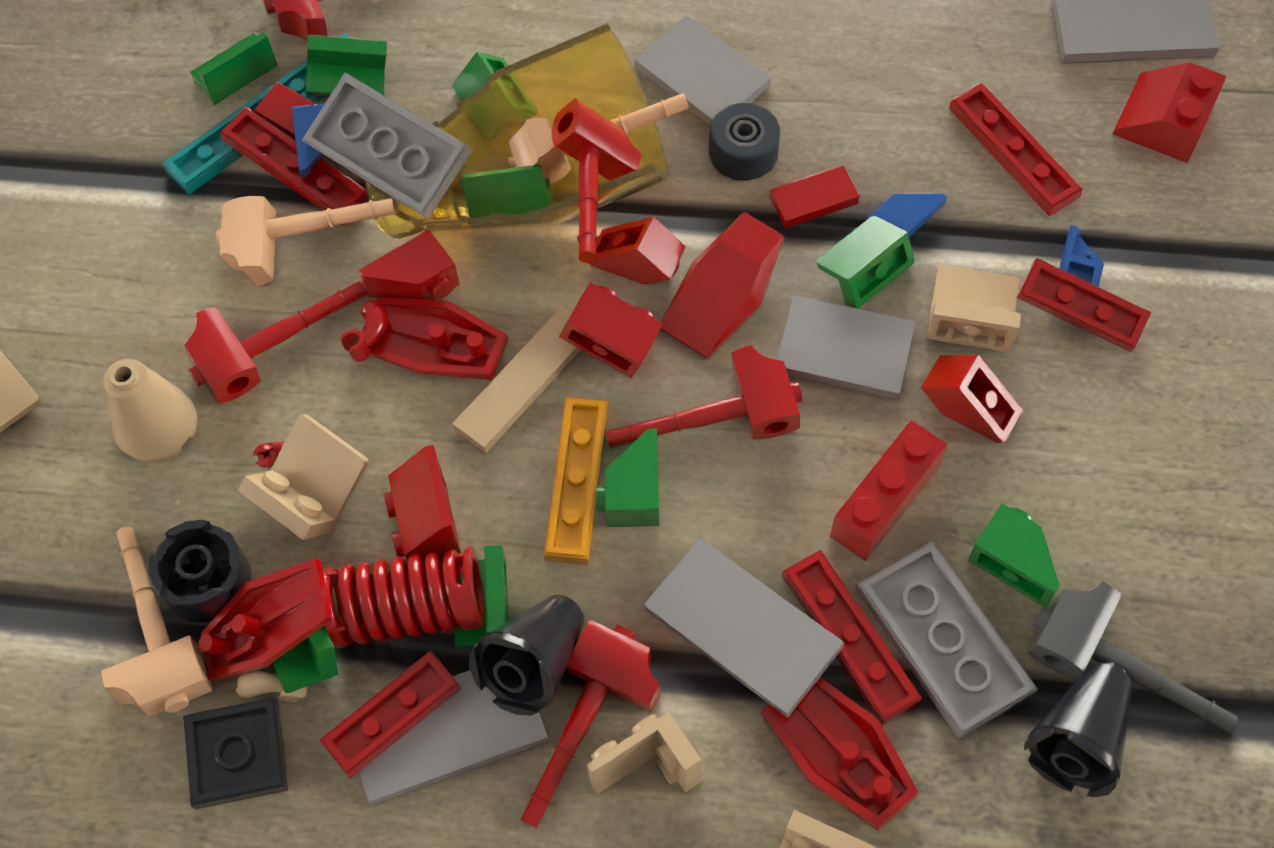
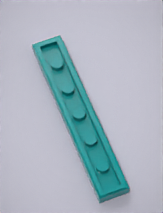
[162,33,351,195]

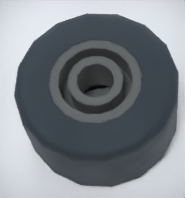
[709,102,781,181]

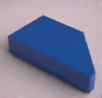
[292,103,325,177]
[867,193,947,237]
[1059,225,1104,287]

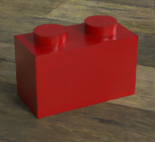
[559,282,663,378]

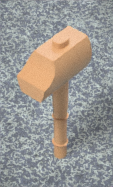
[508,93,689,183]
[216,196,398,286]
[101,526,213,717]

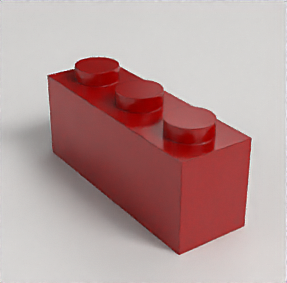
[830,420,948,561]

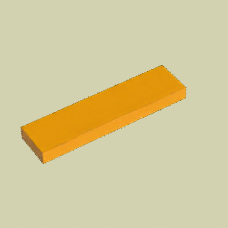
[544,397,609,564]

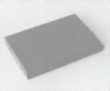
[634,15,771,126]
[776,295,916,400]

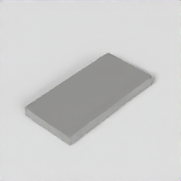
[1051,0,1219,63]
[302,73,472,219]
[644,538,844,718]
[856,541,1038,740]
[343,670,549,806]

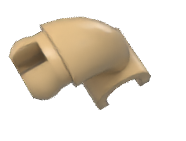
[235,670,307,703]

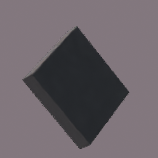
[183,697,288,810]

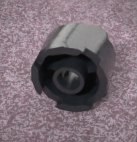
[149,520,251,623]

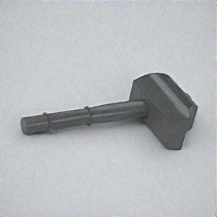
[1028,582,1238,733]

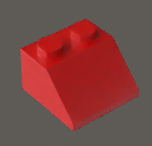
[1113,62,1227,163]
[384,444,462,564]

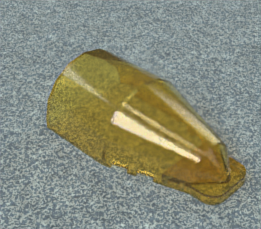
[366,23,669,239]

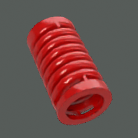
[323,546,485,648]

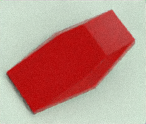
[660,212,784,359]
[361,297,509,380]
[198,558,333,682]
[761,677,919,831]

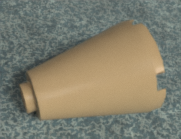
[103,359,198,463]

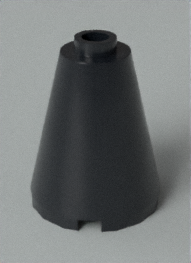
[469,595,584,716]
[1024,662,1133,797]

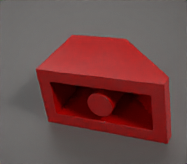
[589,216,686,285]
[358,229,460,300]
[921,355,1023,443]

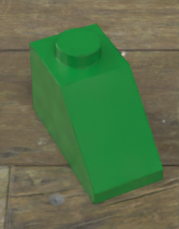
[597,428,659,527]
[968,503,1060,607]

